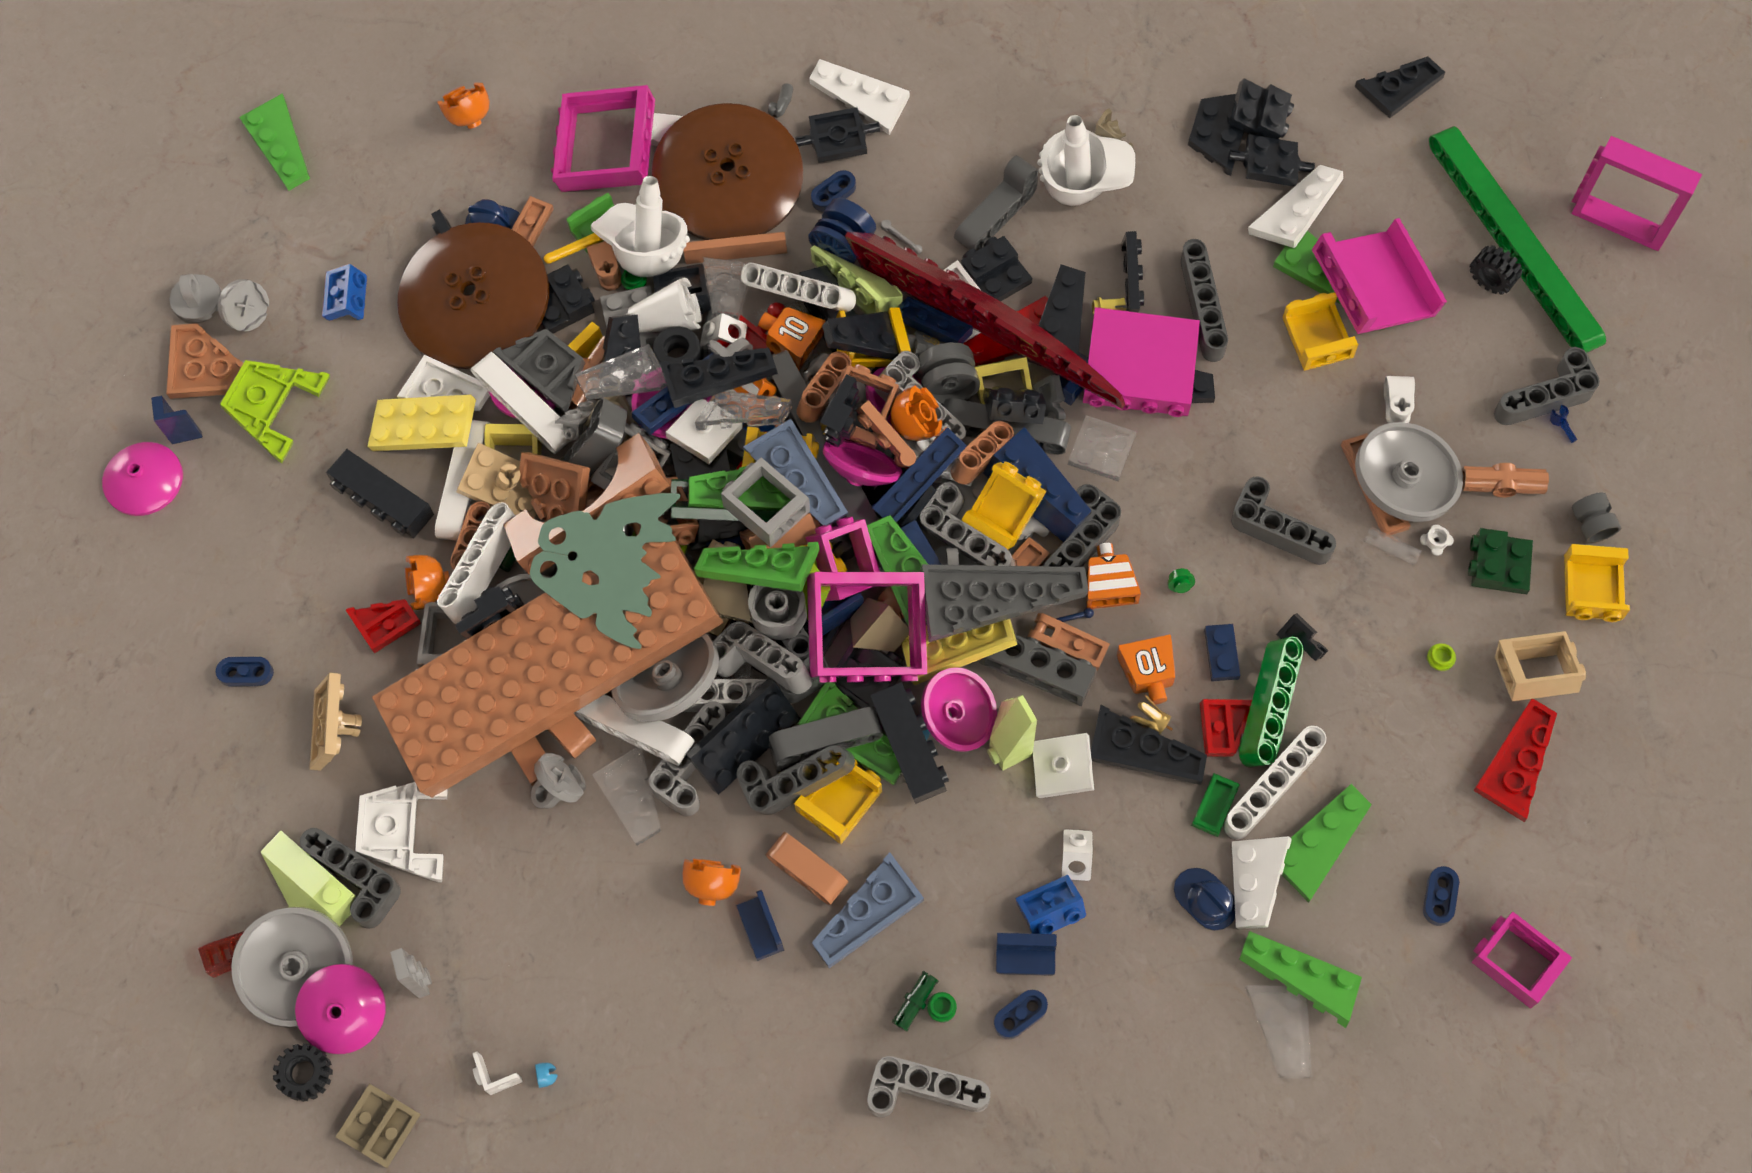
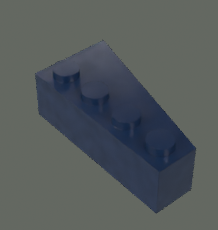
[983,427,1091,542]

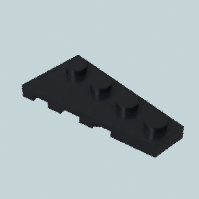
[1027,264,1086,367]
[660,347,778,408]
[1091,705,1207,785]

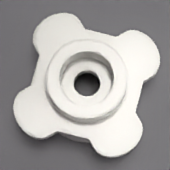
[1420,525,1454,556]

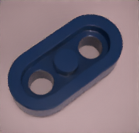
[811,170,856,212]
[215,657,274,687]
[1423,866,1460,926]
[994,990,1048,1039]

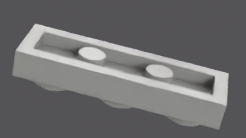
[390,948,432,998]

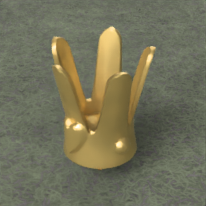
[1130,695,1173,734]

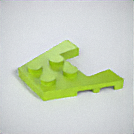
[220,360,330,463]

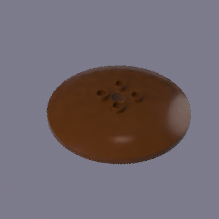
[652,103,803,240]
[397,222,549,369]

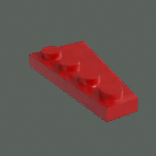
[963,295,1048,366]
[1473,699,1557,822]

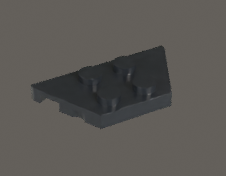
[1188,94,1244,176]

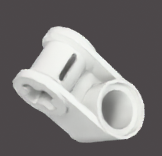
[1384,376,1415,423]

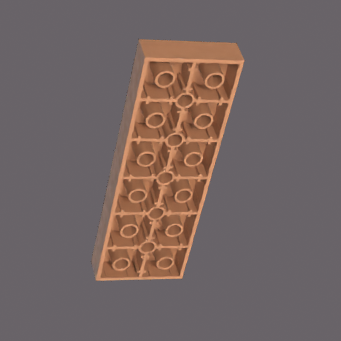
[372,522,724,798]

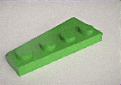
[798,682,902,785]
[1282,784,1372,903]

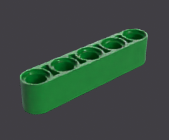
[1239,636,1304,768]

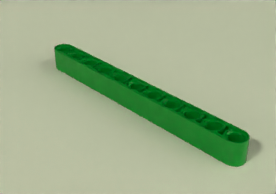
[1429,126,1606,353]

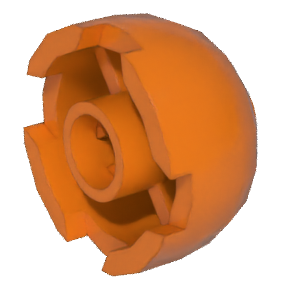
[437,83,490,129]
[891,385,942,441]
[405,555,450,610]
[683,859,741,906]

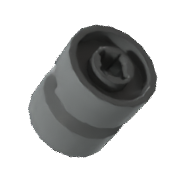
[1572,492,1621,543]

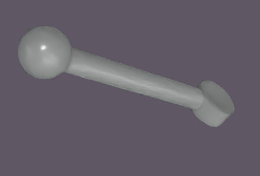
[881,220,922,255]

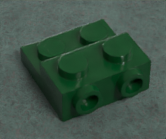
[1468,528,1533,595]

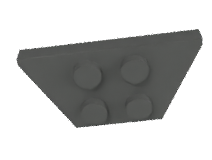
[493,329,585,413]

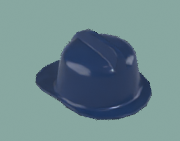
[465,199,520,229]
[1174,868,1235,931]

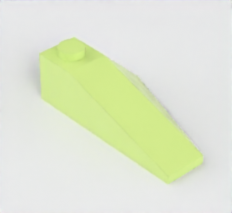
[810,245,903,314]
[987,695,1037,771]
[261,831,356,927]

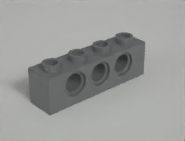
[979,632,1096,706]

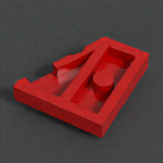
[346,599,421,654]
[1200,699,1252,757]

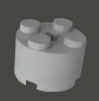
[748,585,807,640]

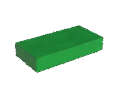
[1191,773,1240,837]

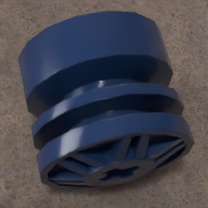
[808,198,876,264]

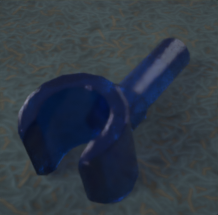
[1550,405,1578,443]

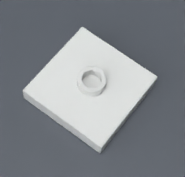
[666,399,742,464]
[1033,733,1094,798]

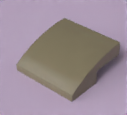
[336,1083,421,1168]

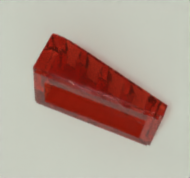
[198,931,244,978]

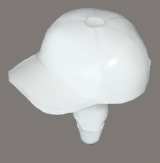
[1037,115,1135,206]
[591,176,690,277]

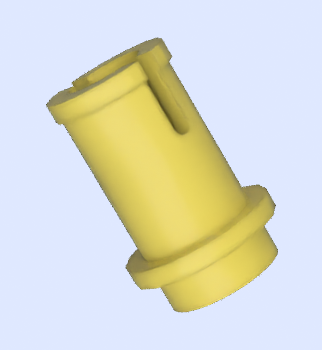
[1092,297,1126,315]

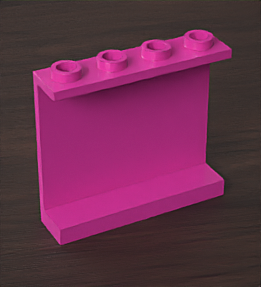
[1312,218,1447,334]
[1083,307,1200,417]

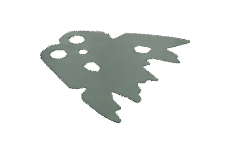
[530,493,680,649]

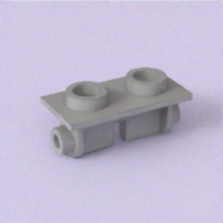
[555,401,595,440]

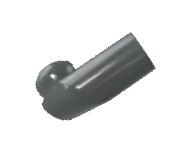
[768,83,794,117]

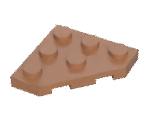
[166,323,243,399]
[519,452,590,522]

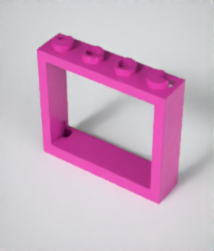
[551,85,655,192]
[1571,136,1702,251]
[807,572,927,683]

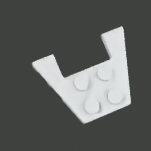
[355,782,448,882]

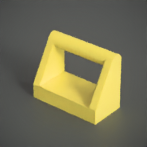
[974,357,1032,404]
[484,424,542,455]

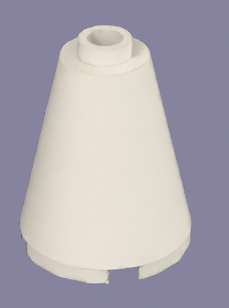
[626,278,701,333]

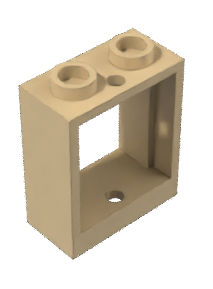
[1495,631,1586,701]

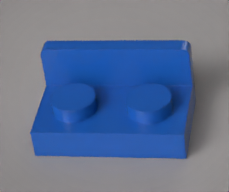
[322,264,367,321]
[1015,875,1086,934]

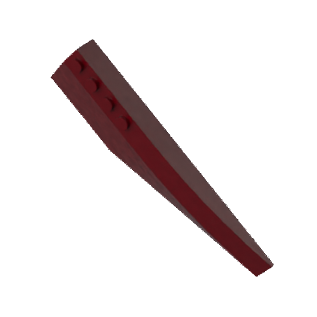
[845,232,1125,409]

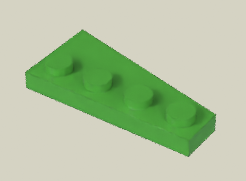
[239,93,310,191]
[1273,230,1341,304]
[688,466,791,511]
[867,515,929,627]
[694,542,820,592]
[1239,931,1362,1028]

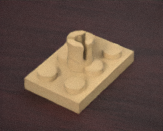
[456,443,536,518]
[310,673,362,771]

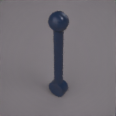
[1055,608,1094,622]

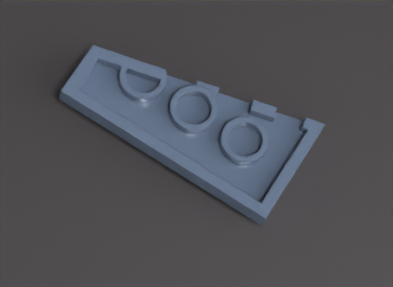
[743,419,848,526]
[812,852,924,968]

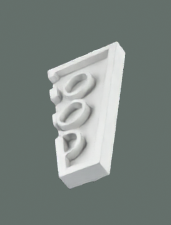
[809,59,910,135]
[1248,165,1343,248]

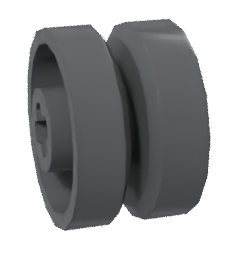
[917,342,980,406]

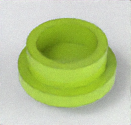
[1427,643,1456,671]

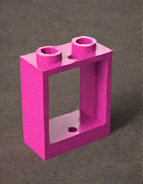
[806,516,880,601]
[1471,912,1572,1009]

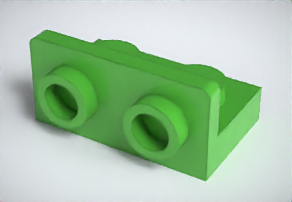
[566,193,615,253]

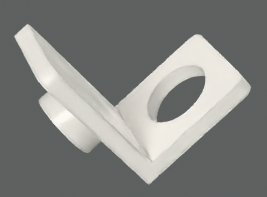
[700,313,747,347]
[1062,829,1093,881]
[472,1051,523,1095]

